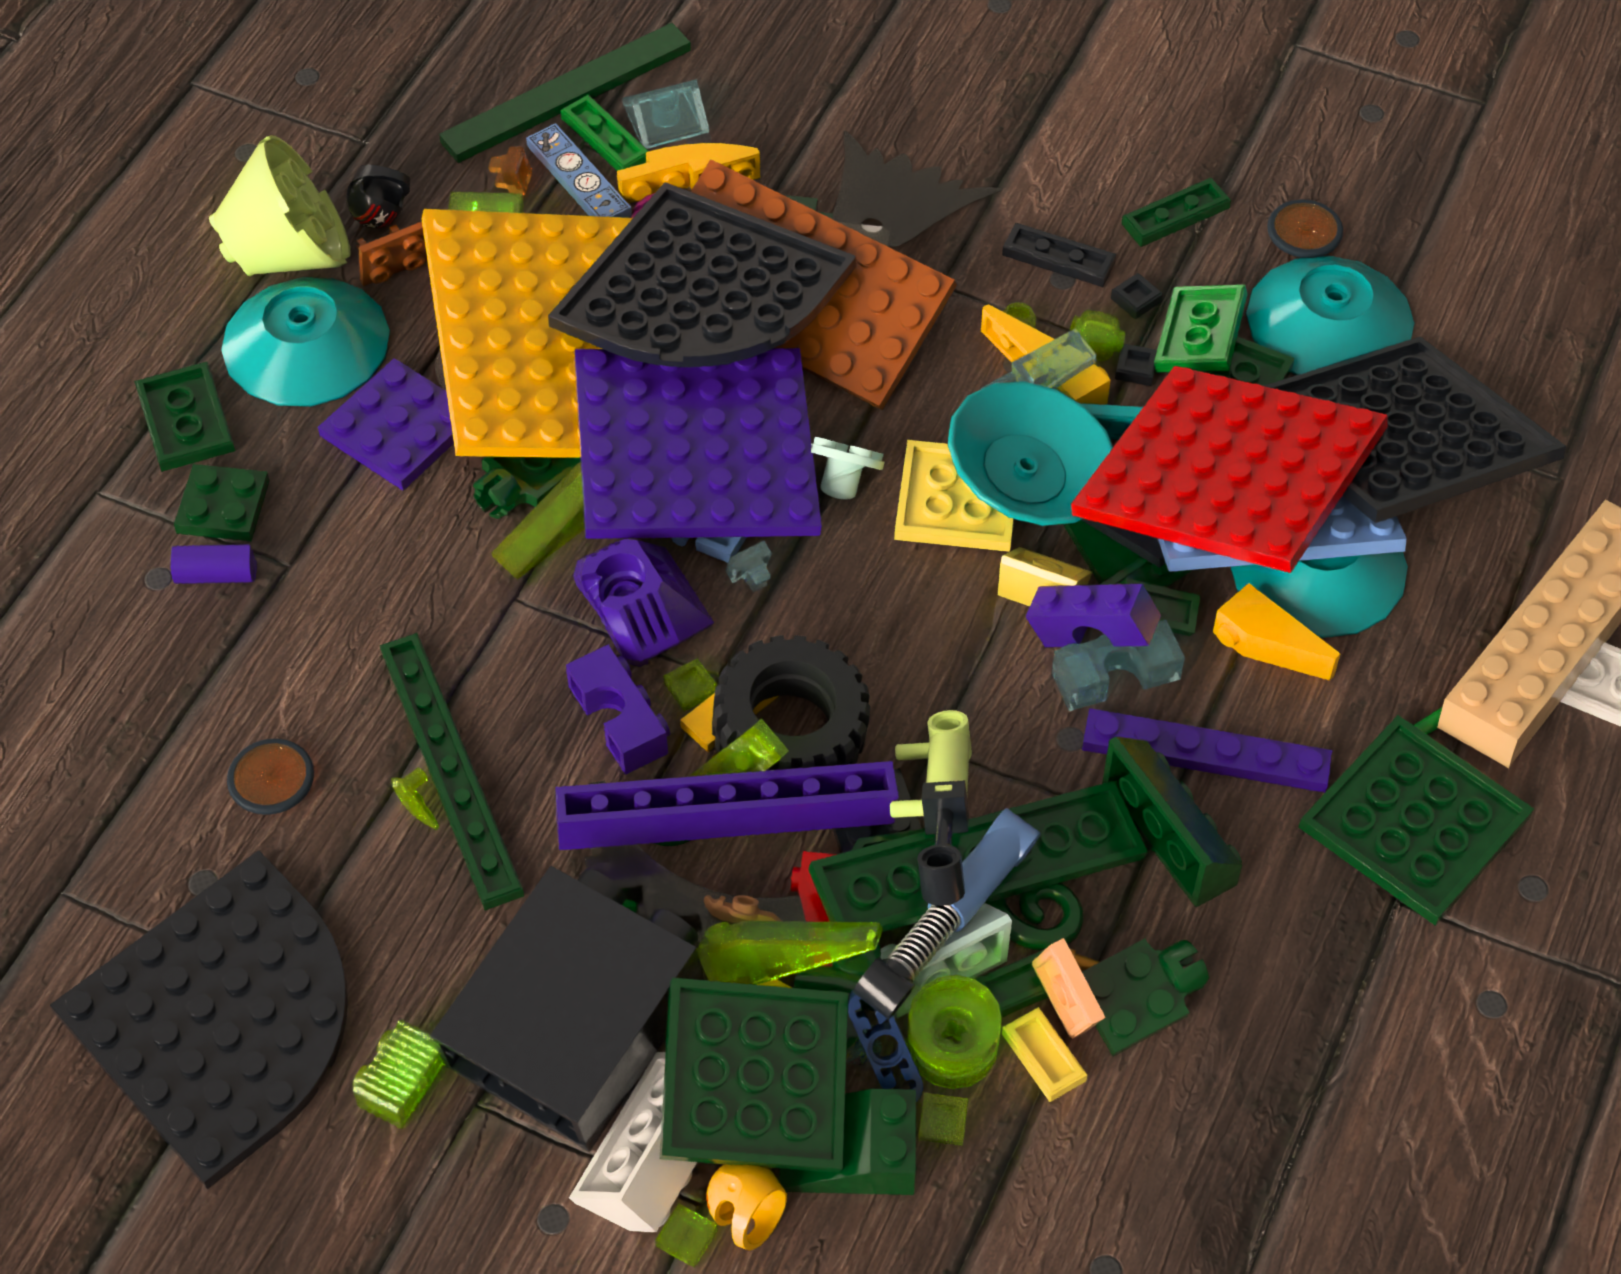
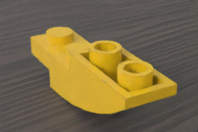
[617,143,760,204]

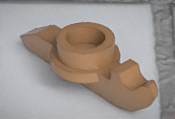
[704,895,784,933]

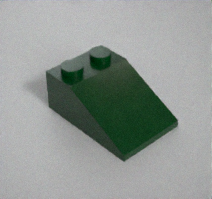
[780,1089,916,1195]

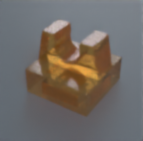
[488,147,532,197]

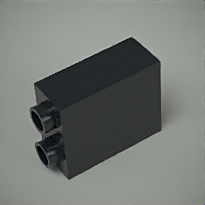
[430,866,704,1152]

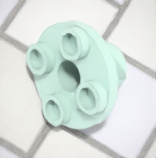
[811,437,885,499]

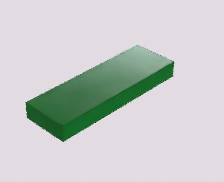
[560,95,649,171]

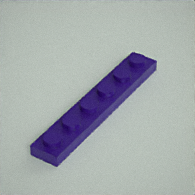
[1082,708,1332,793]

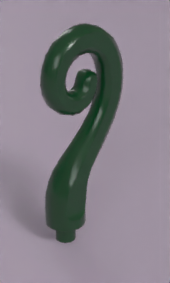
[986,883,1083,951]

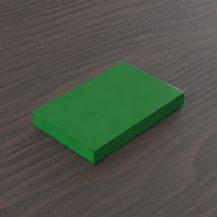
[1154,284,1248,372]

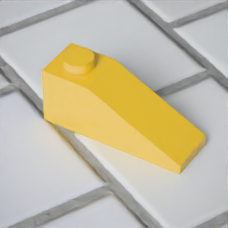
[1213,583,1340,680]

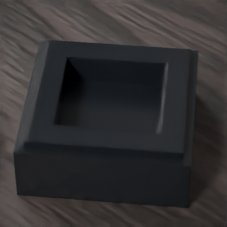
[1111,273,1163,320]
[1115,344,1157,386]

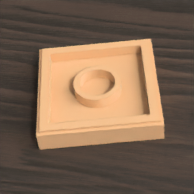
[1032,938,1106,1039]

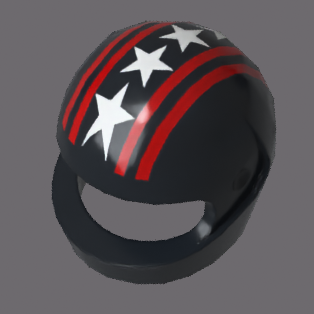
[346,165,410,228]

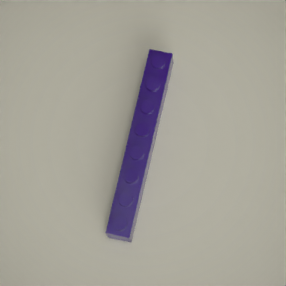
[555,761,899,850]

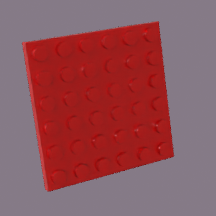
[1071,366,1388,573]

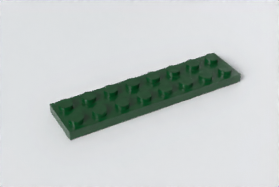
[808,781,1148,943]

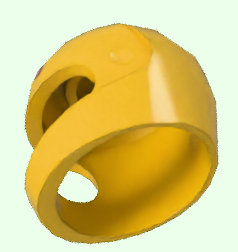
[706,1164,787,1251]

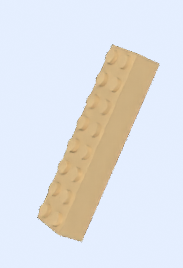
[1437,499,1621,768]

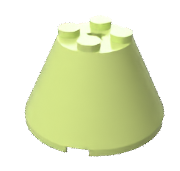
[209,135,350,277]

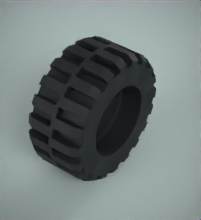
[712,635,871,773]

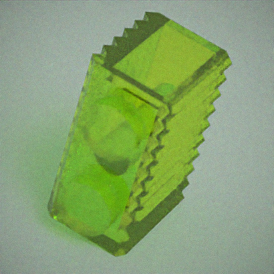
[353,1020,444,1129]

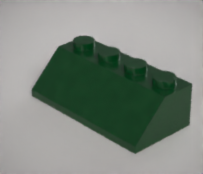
[1102,736,1242,908]

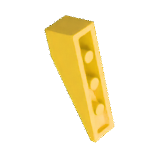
[981,304,1111,405]

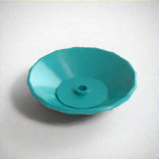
[1246,255,1415,375]
[221,277,390,407]
[948,381,1113,526]
[1230,552,1408,638]

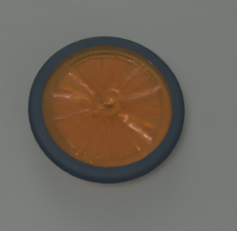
[1267,199,1343,258]
[227,739,314,815]

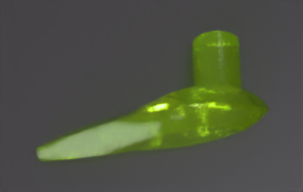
[391,767,439,830]

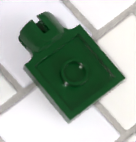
[473,456,581,519]
[1082,938,1209,1057]

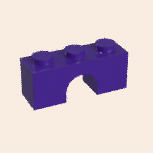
[1025,584,1161,647]
[566,644,671,775]

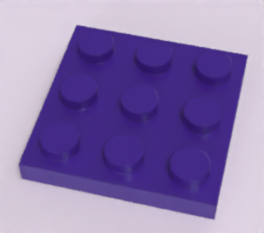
[318,358,454,491]

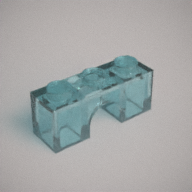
[1052,620,1185,711]

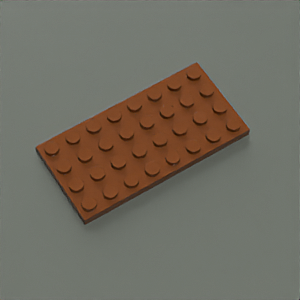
[691,159,957,410]

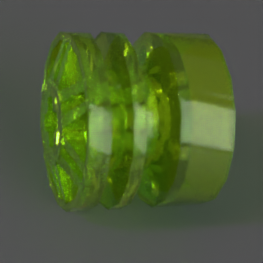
[908,975,1002,1089]

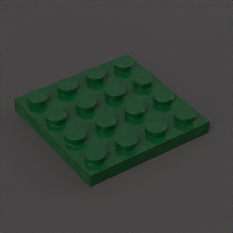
[1298,715,1534,926]
[659,978,848,1173]

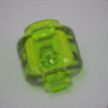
[1068,310,1125,362]

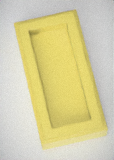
[1002,1007,1087,1102]

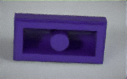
[171,544,257,584]

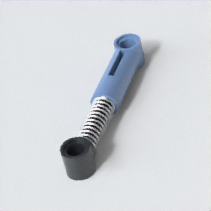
[853,808,1041,1020]

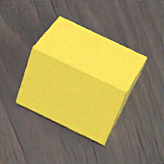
[998,547,1092,606]

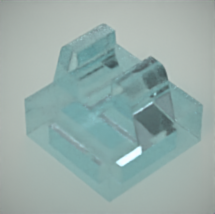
[725,541,772,592]

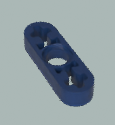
[848,989,923,1102]

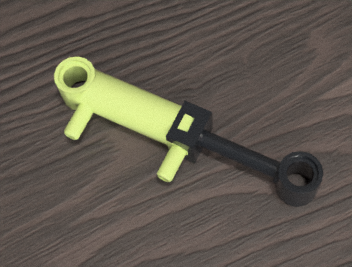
[890,710,972,906]

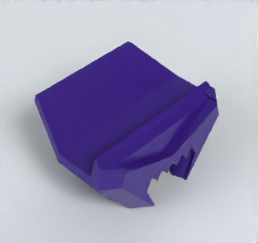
[573,539,714,667]

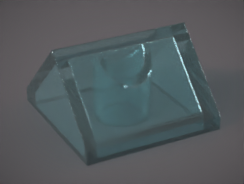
[622,79,709,149]

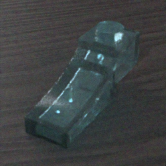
[980,328,1096,389]

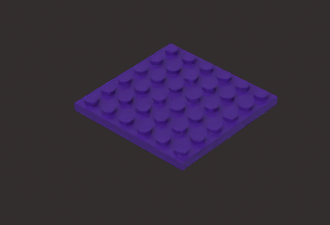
[574,348,822,539]

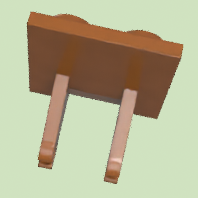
[356,221,427,286]

